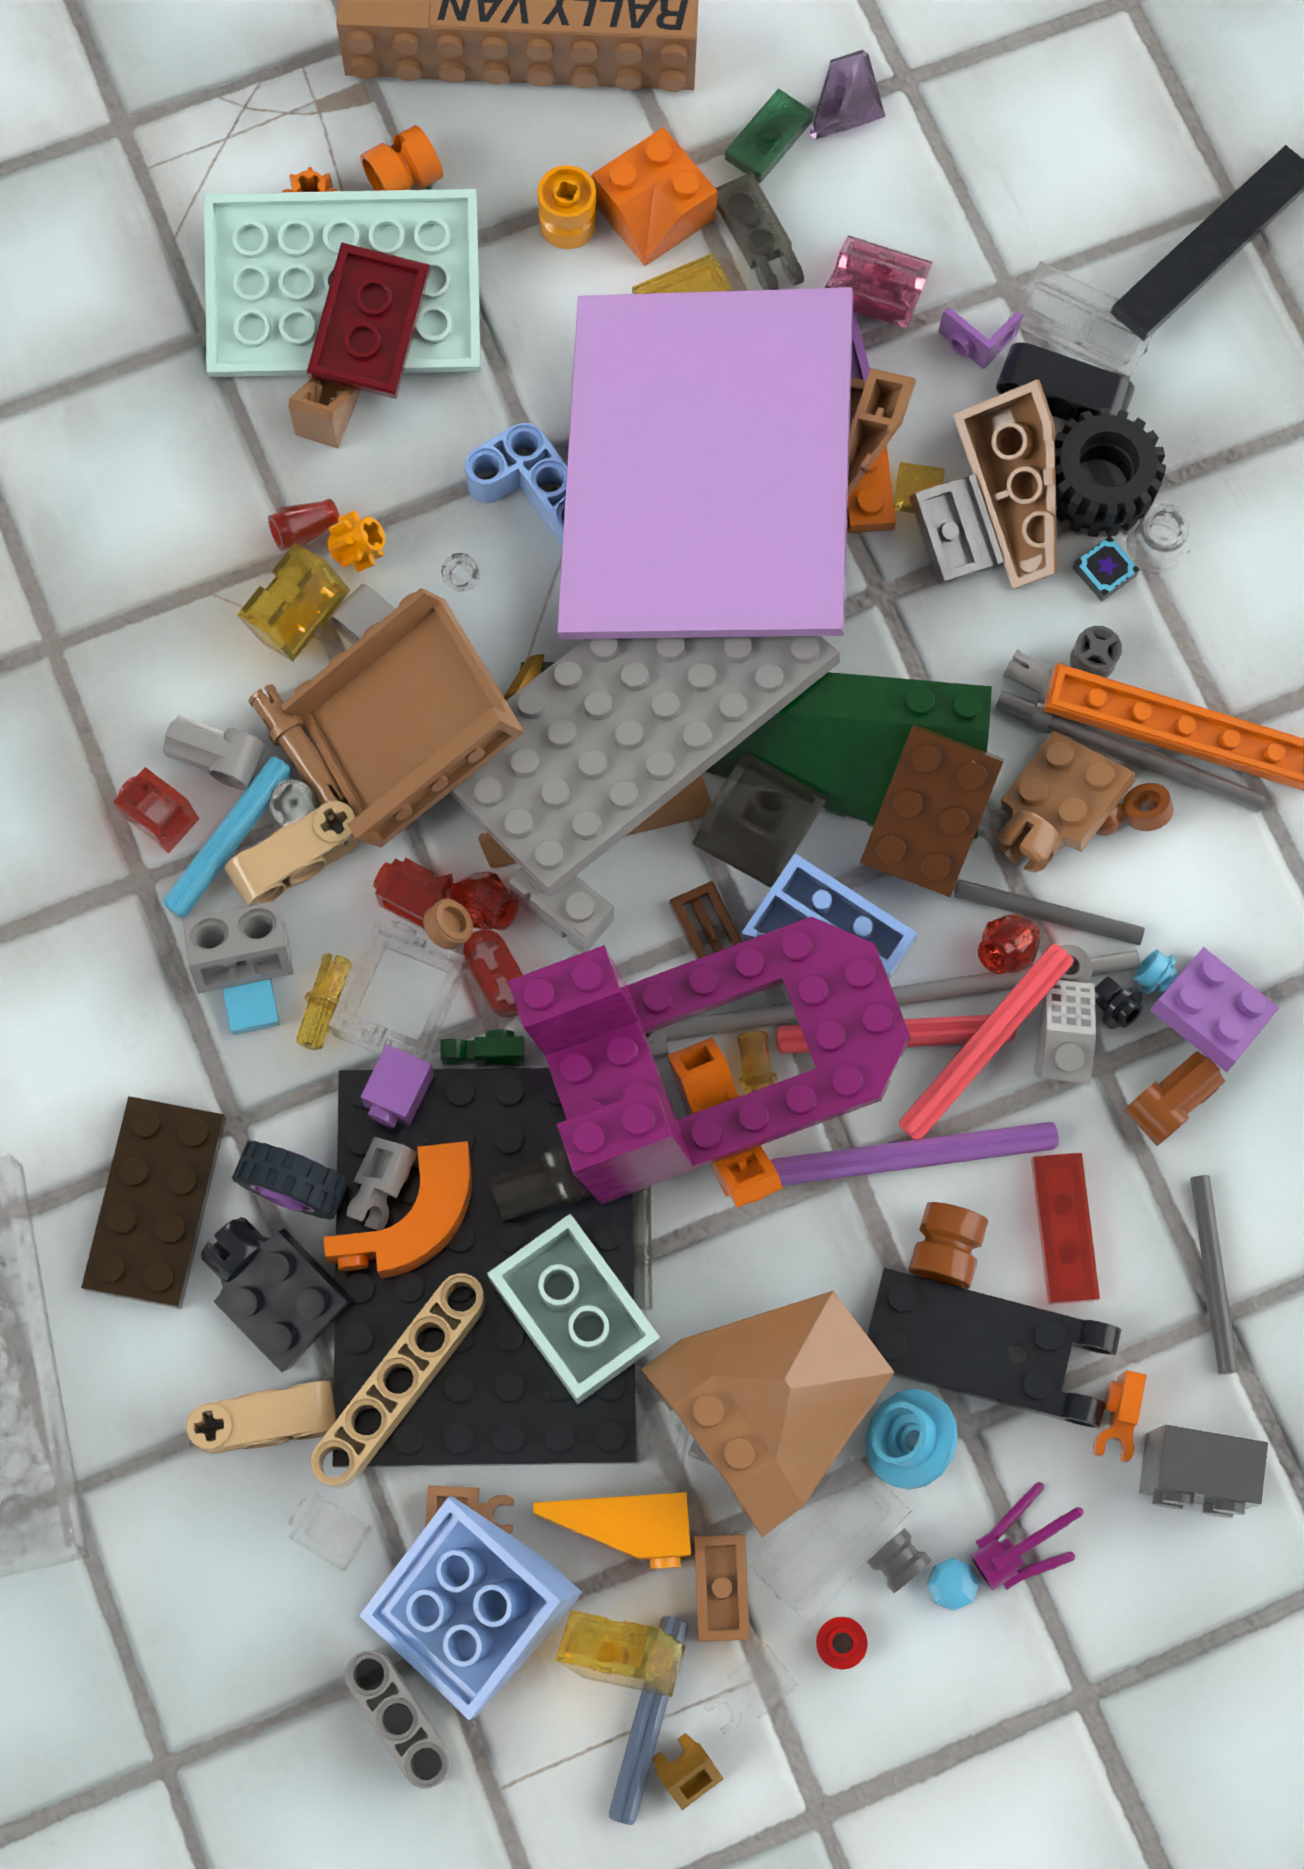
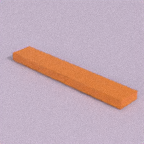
[1043,663,1304,791]

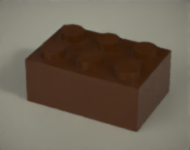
[860,725,1004,897]

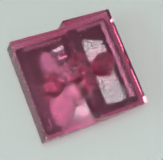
[825,235,933,329]

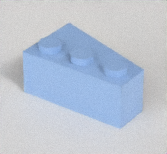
[741,853,917,980]

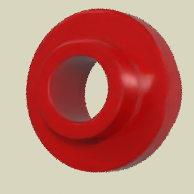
[816,1617,868,1670]

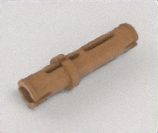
[248,684,348,815]

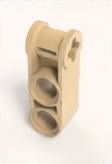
[224,801,360,906]
[186,1381,337,1453]

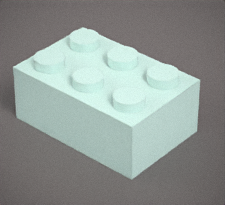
[487,1214,660,1404]

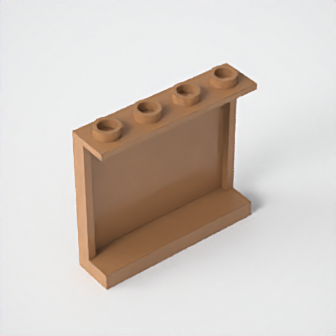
[281,588,524,848]

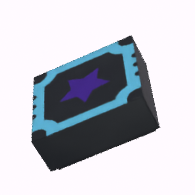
[1072,536,1140,602]

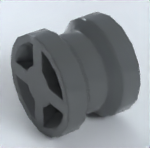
[1070,626,1122,678]
[867,1528,932,1593]

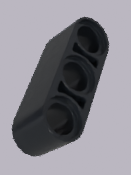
[996,342,1135,422]

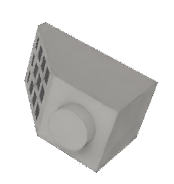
[1034,980,1096,1084]

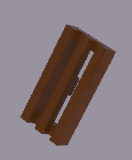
[669,880,743,959]

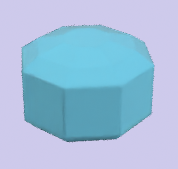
[926,1558,979,1611]

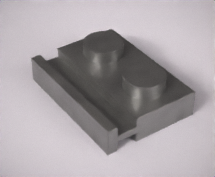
[909,474,1004,584]

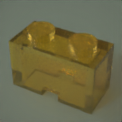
[237,542,350,662]
[555,1610,686,1697]

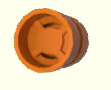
[360,125,444,191]

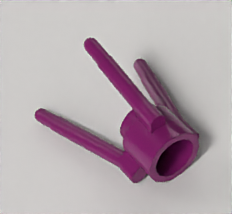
[970,1482,1084,1590]

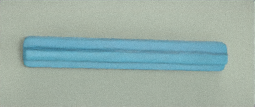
[163,756,292,918]

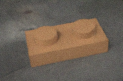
[694,1534,750,1642]

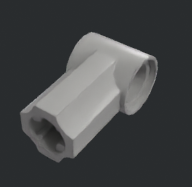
[162,715,266,790]

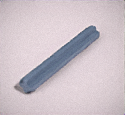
[609,1616,688,1825]

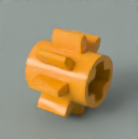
[328,510,385,572]

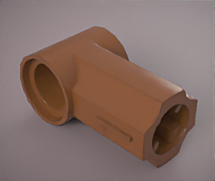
[1124,1051,1225,1146]

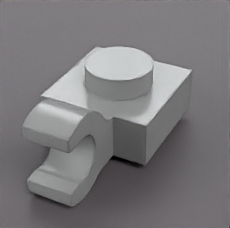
[346,1137,418,1231]

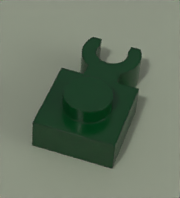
[440,1029,525,1067]

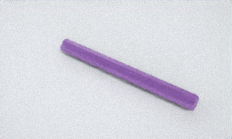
[770,1122,1059,1186]

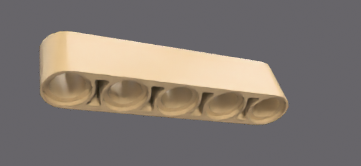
[311,1273,486,1488]

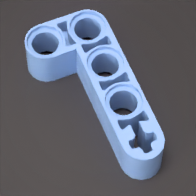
[465,423,567,547]

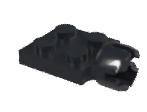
[201,1217,354,1372]

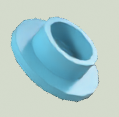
[865,1389,958,1490]

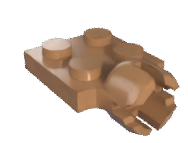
[997,730,1135,873]

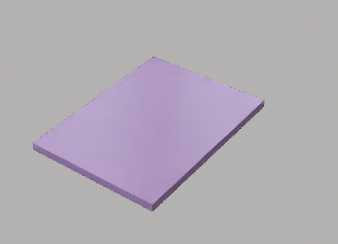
[557,287,853,639]

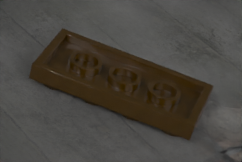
[81,1096,227,1309]

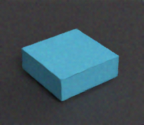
[223,979,280,1035]

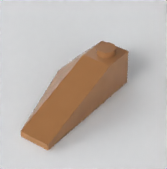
[953,380,1057,589]

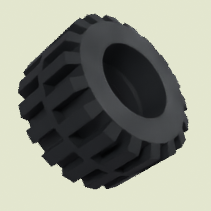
[1055,408,1166,537]

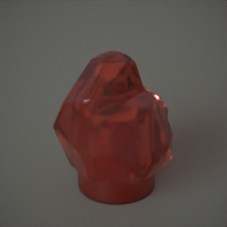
[450,871,519,931]
[978,914,1041,974]

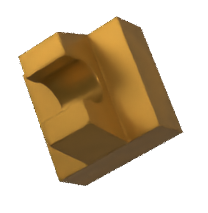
[652,1733,724,1810]

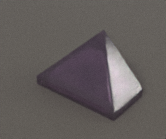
[809,50,886,139]

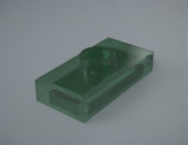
[725,88,814,183]

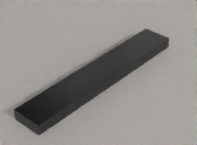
[1110,145,1304,342]

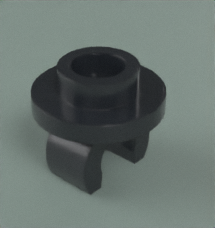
[1095,976,1143,1029]

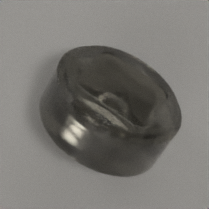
[270,779,320,826]

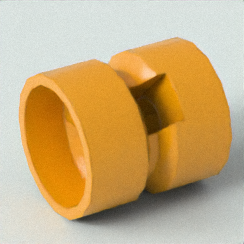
[537,165,597,250]

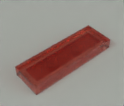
[1031,1153,1100,1305]

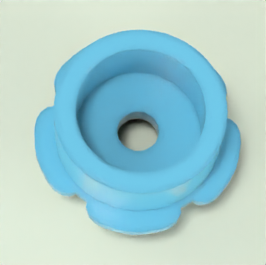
[1133,949,1178,994]

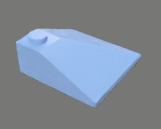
[359,1496,583,1721]

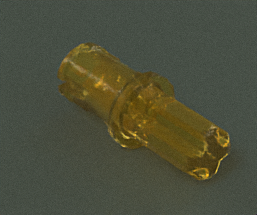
[296,953,352,1051]
[737,1031,777,1094]

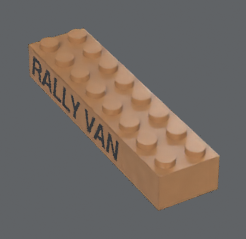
[336,0,698,92]

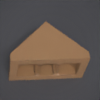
[288,378,361,448]

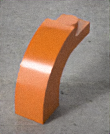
[667,1037,783,1208]
[323,1141,472,1279]

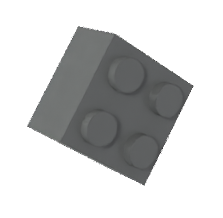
[1139,1424,1268,1518]

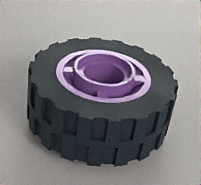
[232,1141,349,1220]

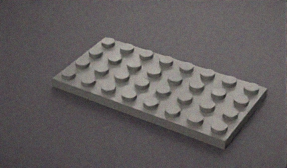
[449,636,840,897]

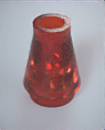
[268,498,340,551]

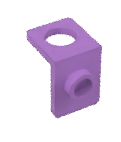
[938,307,1023,369]

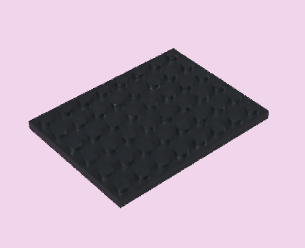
[332,1068,636,1468]

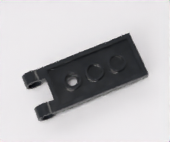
[867,1268,1121,1428]

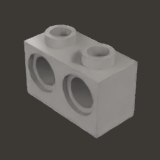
[182,900,294,994]

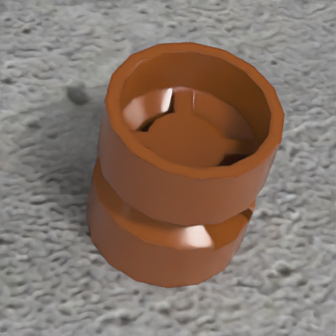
[908,1202,989,1289]

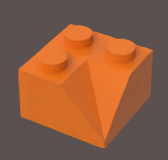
[591,127,718,266]

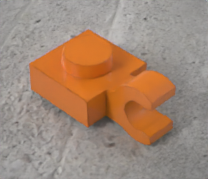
[1093,1370,1147,1463]

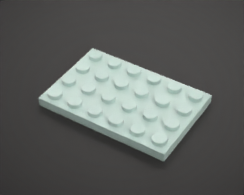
[204,189,481,377]

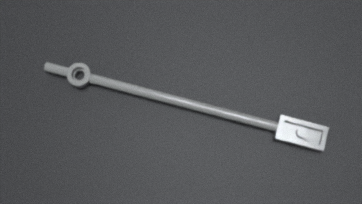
[646,945,1140,1059]

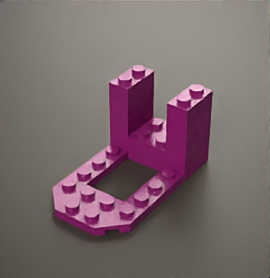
[508,916,910,1204]

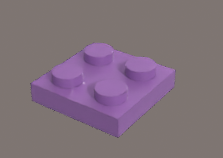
[1150,947,1279,1072]

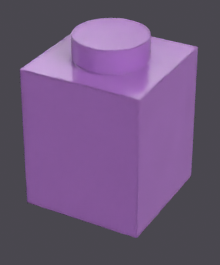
[361,1044,435,1128]

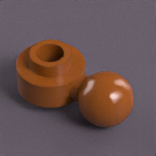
[1096,783,1174,836]

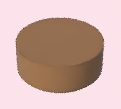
[423,899,473,950]

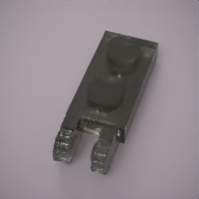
[715,173,805,290]

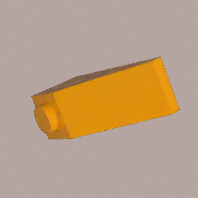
[533,1492,691,1569]

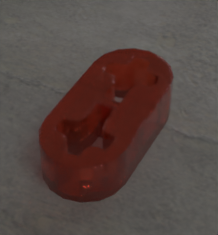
[463,929,523,1018]

